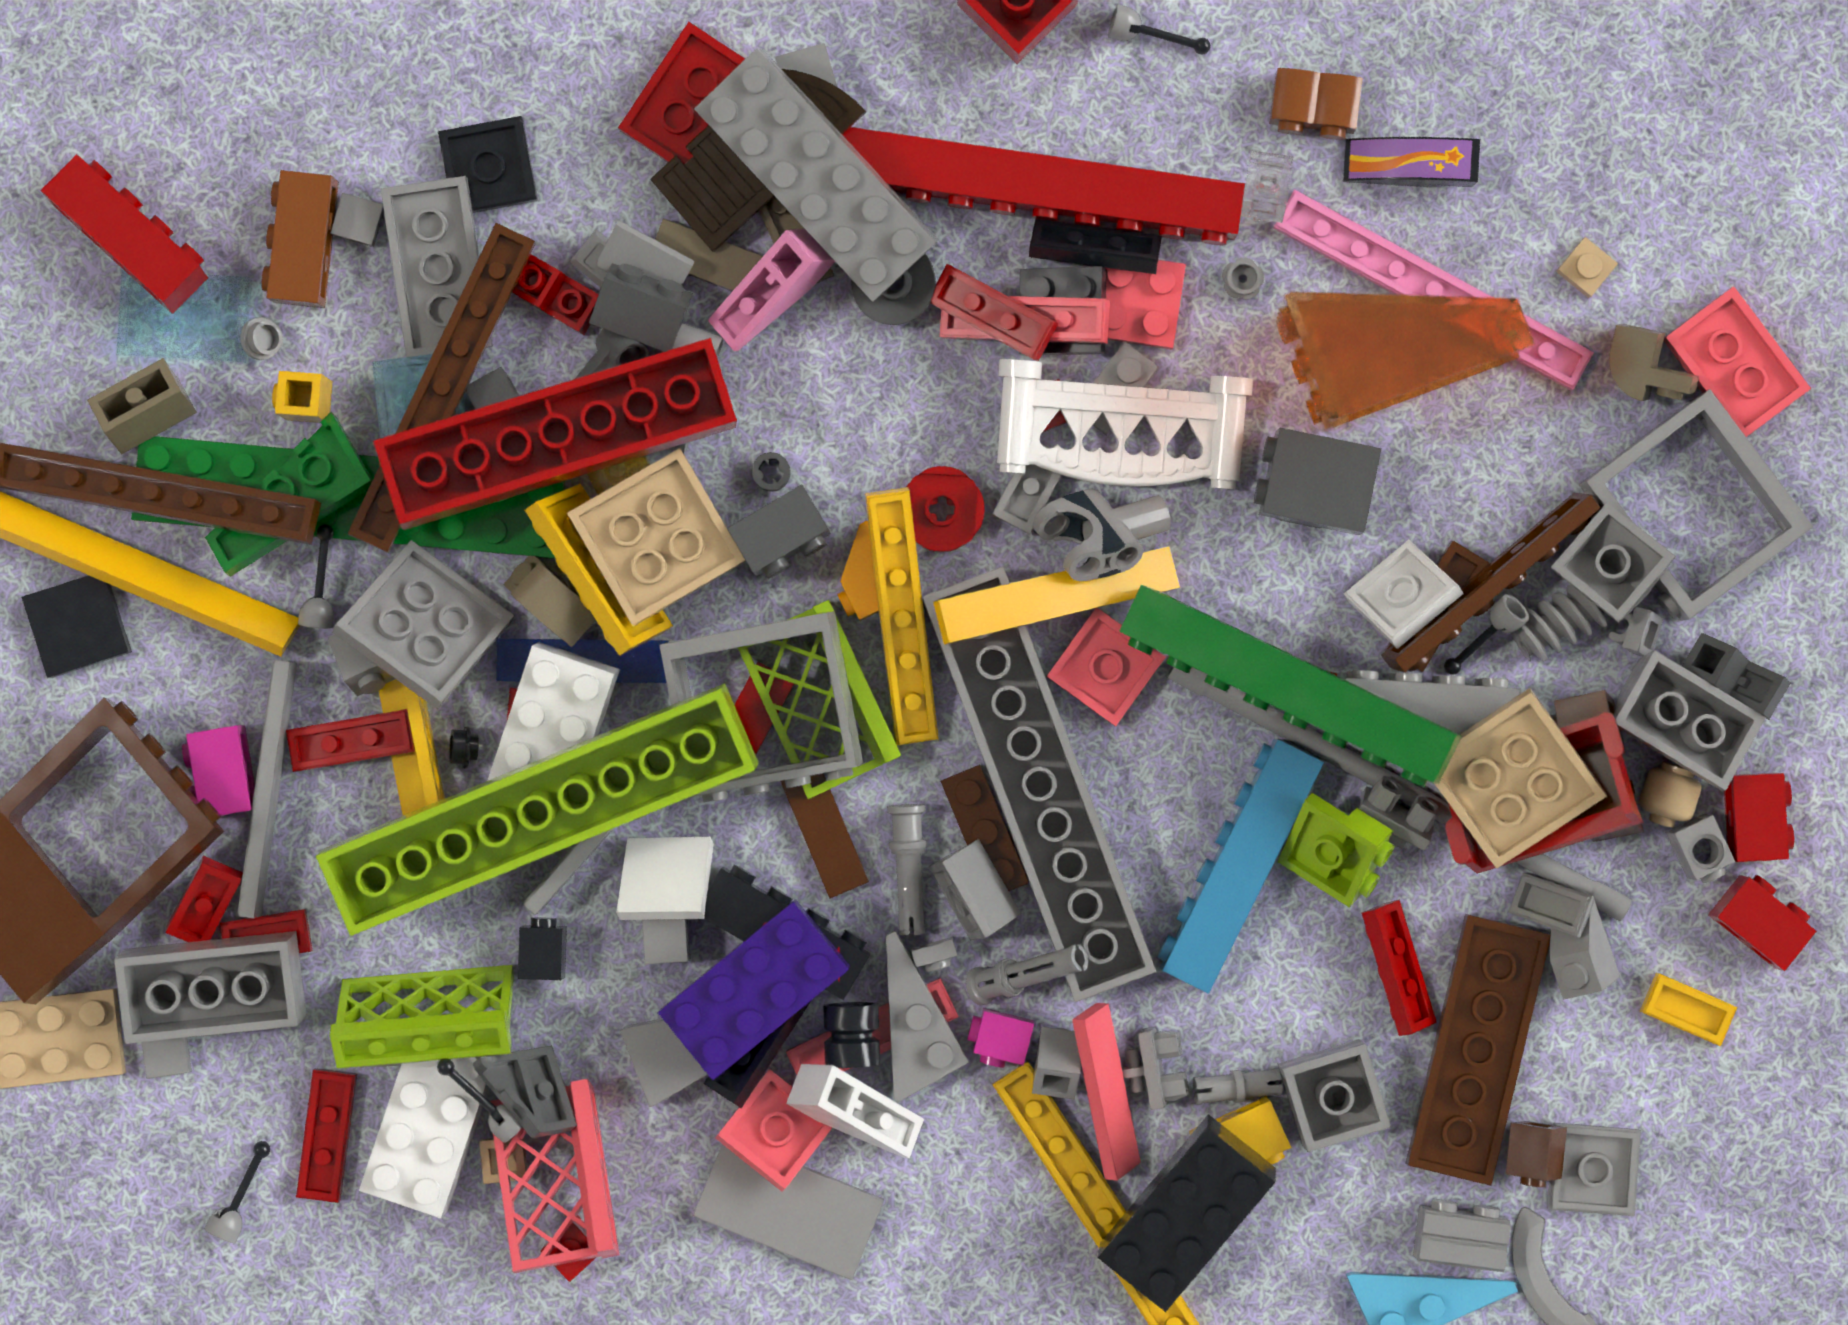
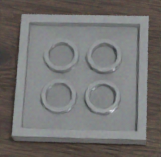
[332,540,515,709]

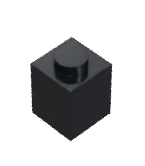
[518,917,567,981]

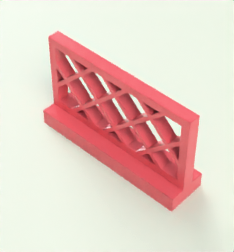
[490,1079,620,1273]

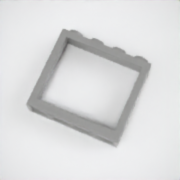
[1578,389,1813,621]
[660,611,864,803]

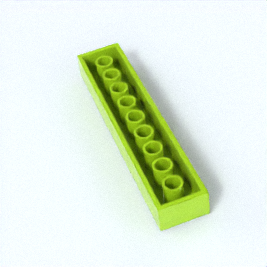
[315,683,759,936]

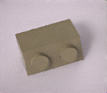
[87,358,197,454]

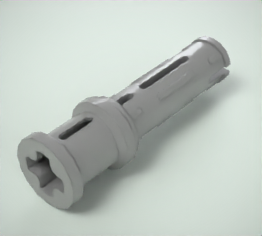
[887,804,927,935]
[966,944,1088,1006]

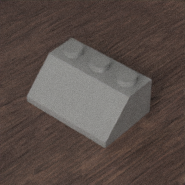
[1613,650,1766,791]

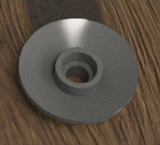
[851,254,936,325]

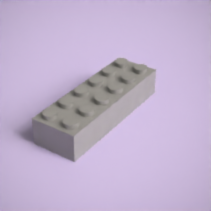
[694,48,939,302]

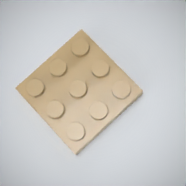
[567,448,746,627]
[1434,688,1607,869]

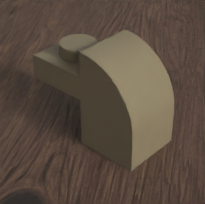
[1609,324,1699,401]
[503,556,596,647]

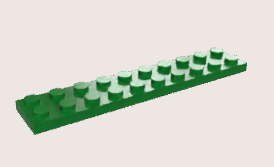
[131,436,565,559]

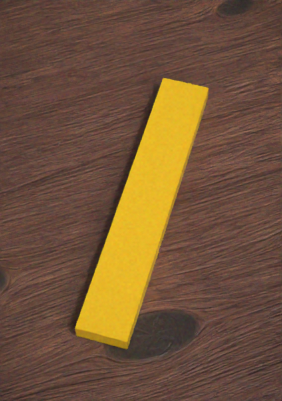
[864,487,939,745]
[933,546,1180,645]

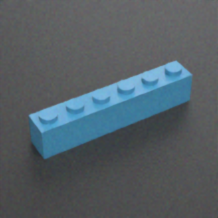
[1157,739,1324,994]

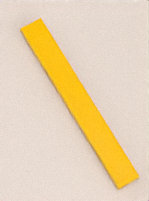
[0,491,300,657]
[992,1060,1200,1325]

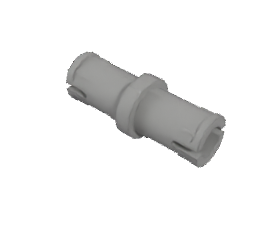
[1193,1068,1282,1105]

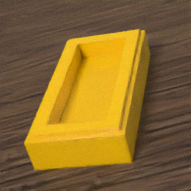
[1639,972,1738,1047]

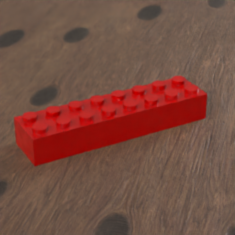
[373,338,737,530]

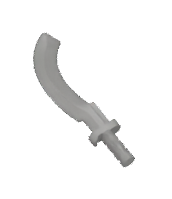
[1512,1207,1597,1325]

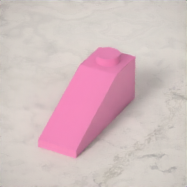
[707,229,835,351]

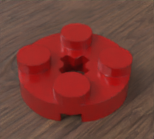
[906,466,985,552]

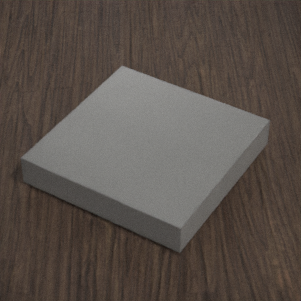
[1547,1122,1641,1216]

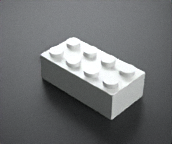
[487,642,620,781]
[359,1056,489,1218]

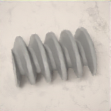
[1511,585,1607,662]

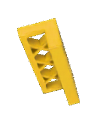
[379,679,445,816]

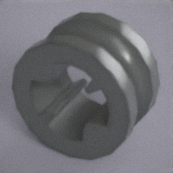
[752,452,791,492]

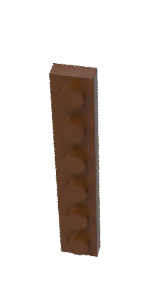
[1381,493,1600,673]

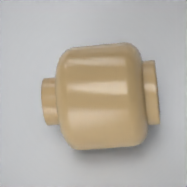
[1639,761,1702,828]

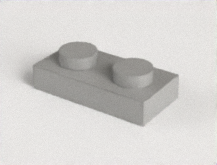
[1092,341,1159,435]
[992,443,1061,535]

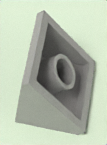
[1551,502,1675,623]
[928,839,1021,941]

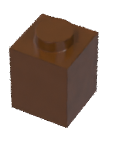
[1506,1121,1567,1187]

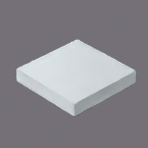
[1344,540,1463,649]
[616,837,714,920]

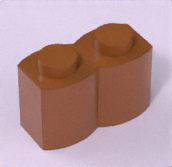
[1269,68,1363,140]

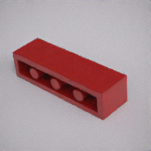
[40,154,208,314]

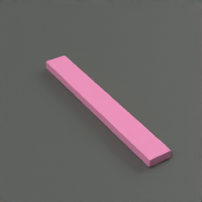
[1273,189,1594,391]

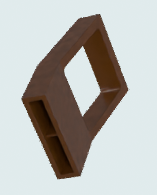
[0,697,224,1005]

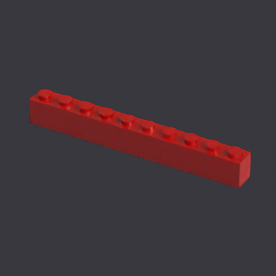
[842,127,1245,246]

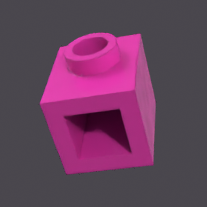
[967,1007,1034,1068]

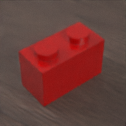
[1724,773,1795,862]
[1708,875,1817,971]

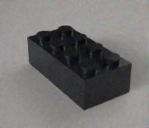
[1097,1114,1276,1312]

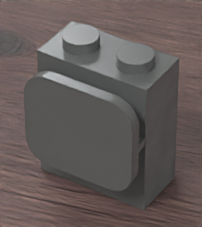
[1254,428,1382,535]

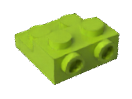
[1278,793,1395,908]

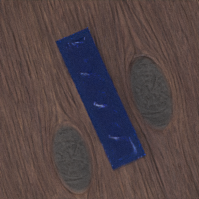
[496,638,669,683]

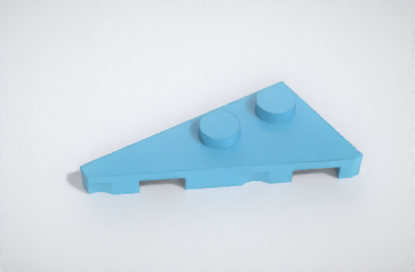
[1346,1272,1518,1325]

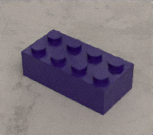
[657,899,850,1081]

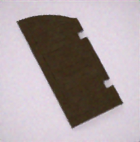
[650,69,867,252]

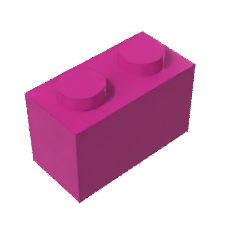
[182,725,255,816]

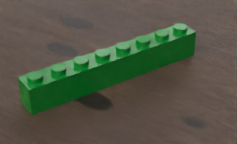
[1119,584,1462,787]

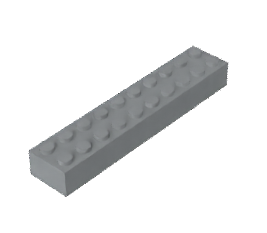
[922,566,1156,1002]

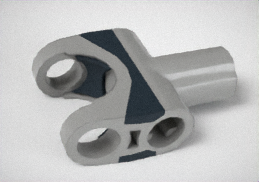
[1033,488,1171,581]

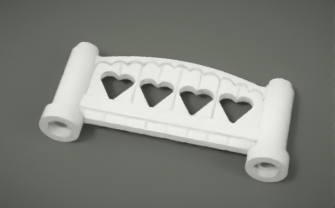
[997,359,1253,489]

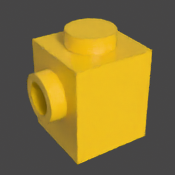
[272,371,333,423]

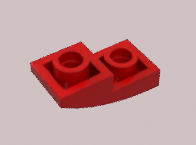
[512,254,599,336]

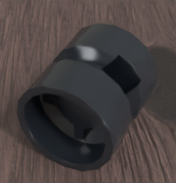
[823,1002,880,1068]

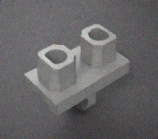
[1358,776,1438,851]
[1122,1026,1189,1110]

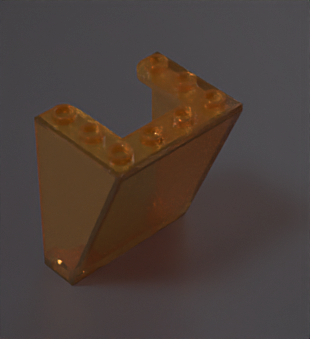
[1275,292,1535,431]

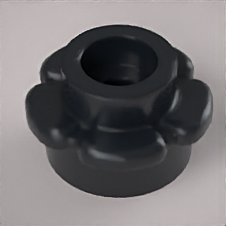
[449,727,479,769]

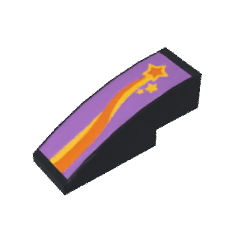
[1343,137,1480,187]

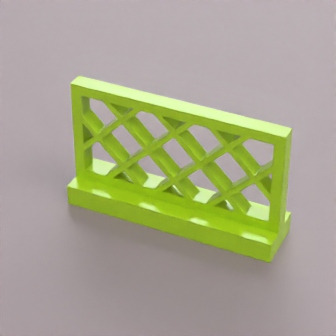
[737,600,901,799]
[329,965,514,1069]

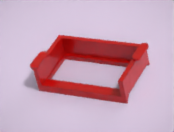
[1445,712,1644,874]

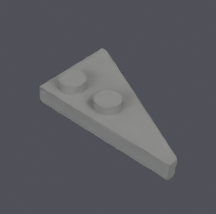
[886,930,969,1103]

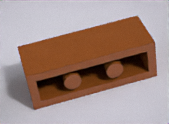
[262,170,339,308]

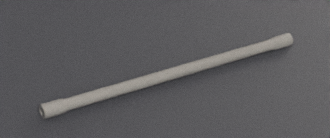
[1167,667,1632,921]

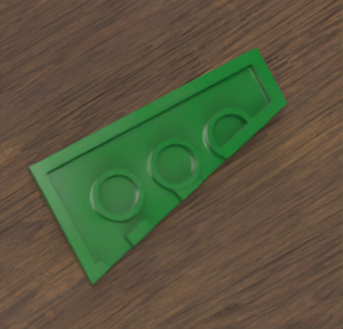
[205,412,373,577]

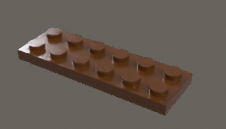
[1405,914,1550,1186]

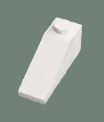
[786,1064,924,1158]

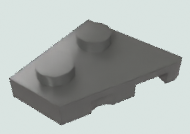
[473,1045,577,1139]

